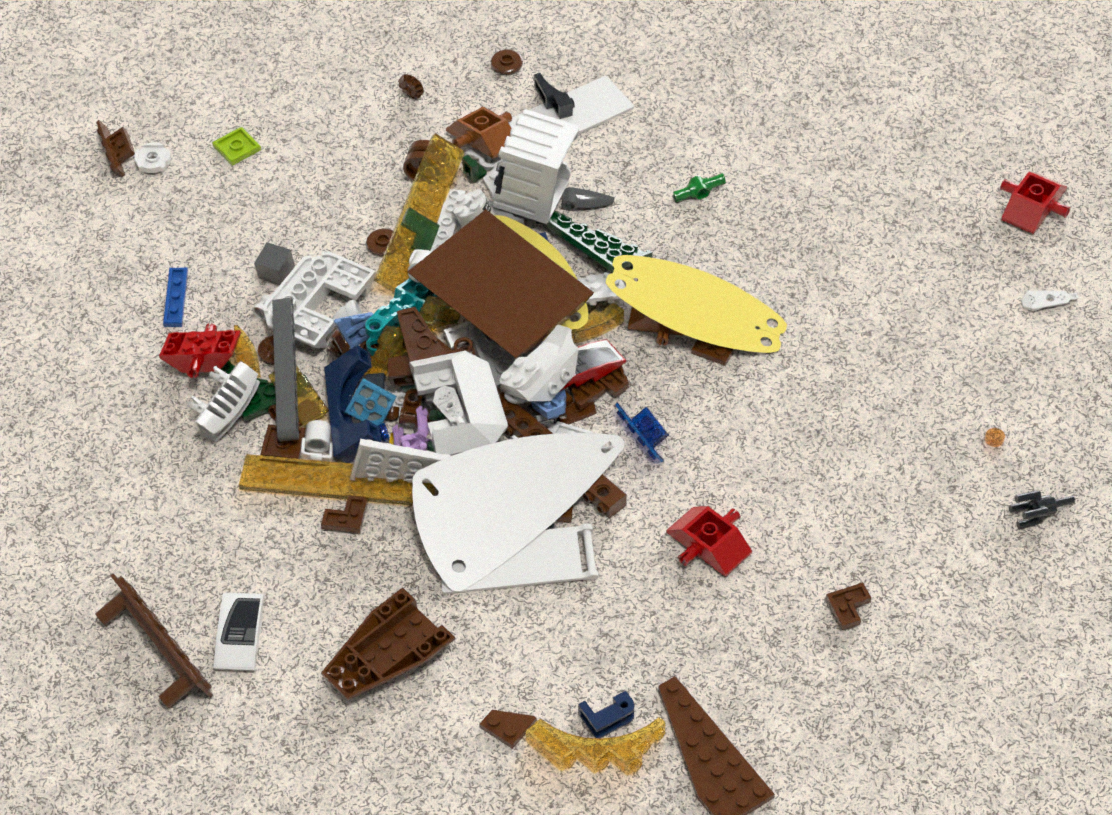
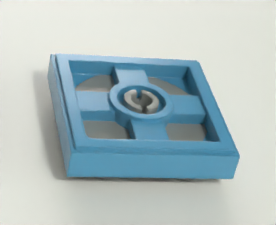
[345,378,397,428]

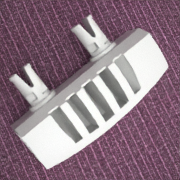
[187,361,260,442]

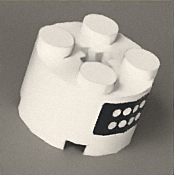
[453,189,495,228]

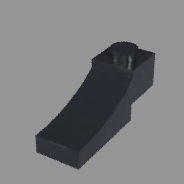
[534,73,575,119]

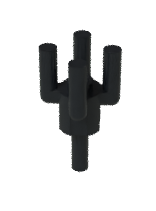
[1008,490,1075,530]

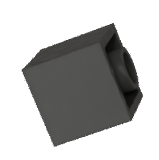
[254,242,295,285]

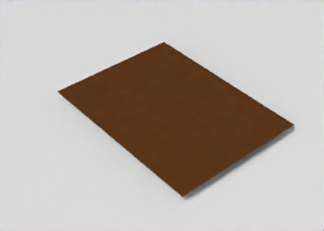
[407,209,594,358]

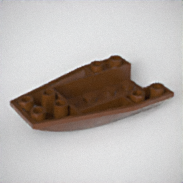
[321,587,456,701]

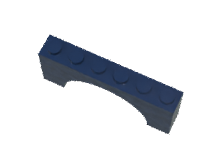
[324,345,381,464]

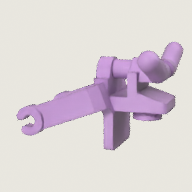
[392,406,433,451]

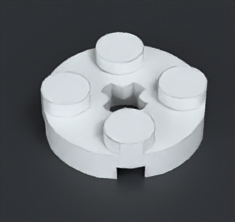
[134,143,171,173]

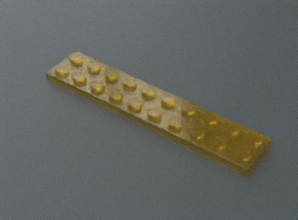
[373,133,465,293]
[239,454,436,506]

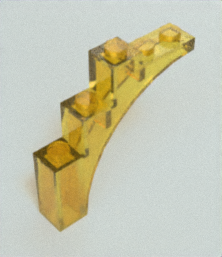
[364,296,461,377]
[526,717,665,776]

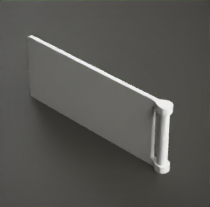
[508,76,634,134]
[441,523,599,594]

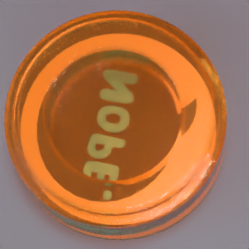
[985,428,1005,447]

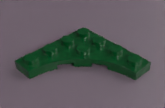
[214,360,313,422]

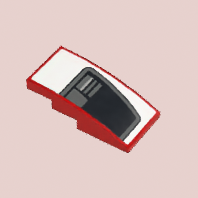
[559,339,627,392]

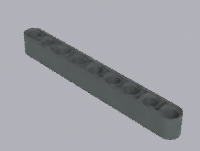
[272,298,299,442]

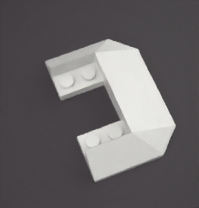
[263,251,376,348]
[409,351,508,456]

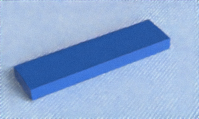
[163,267,188,327]

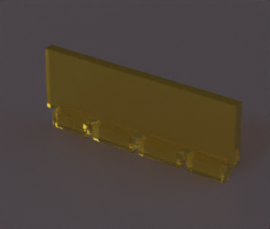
[268,365,329,428]

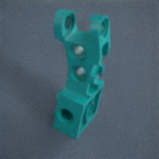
[365,278,444,356]

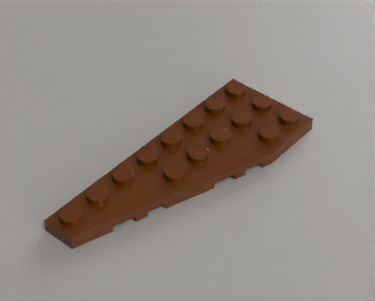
[658,676,775,815]

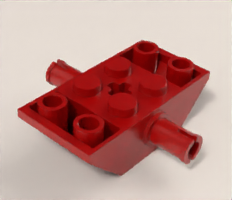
[1000,171,1071,234]
[159,323,241,378]
[666,506,752,577]

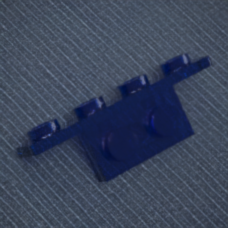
[615,402,669,462]

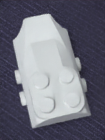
[500,325,579,401]

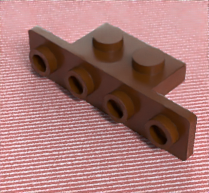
[96,120,135,177]

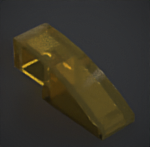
[571,303,624,343]
[234,325,261,378]

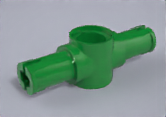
[673,173,726,203]

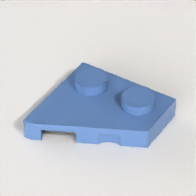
[333,312,374,349]
[531,389,567,419]

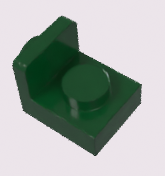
[462,154,487,182]

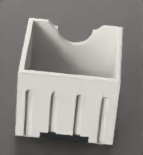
[492,109,579,224]

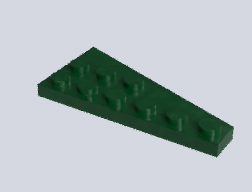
[541,211,653,273]

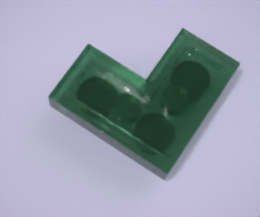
[400,207,440,251]

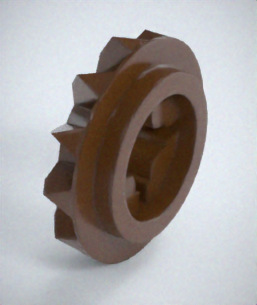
[398,74,424,99]

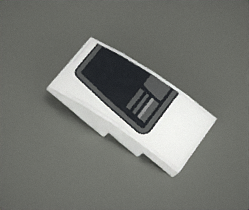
[213,593,264,671]

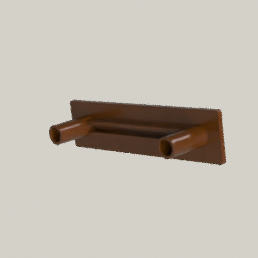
[95,573,214,708]

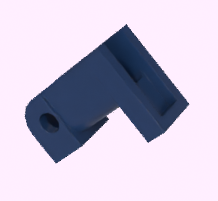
[578,691,634,740]

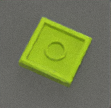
[212,127,261,166]

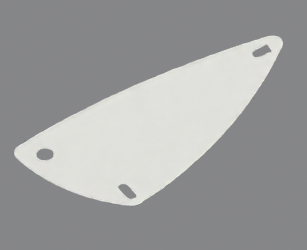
[412,433,624,591]

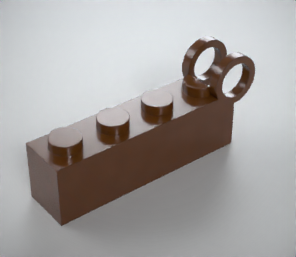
[388,337,475,387]

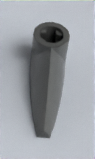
[562,187,615,211]

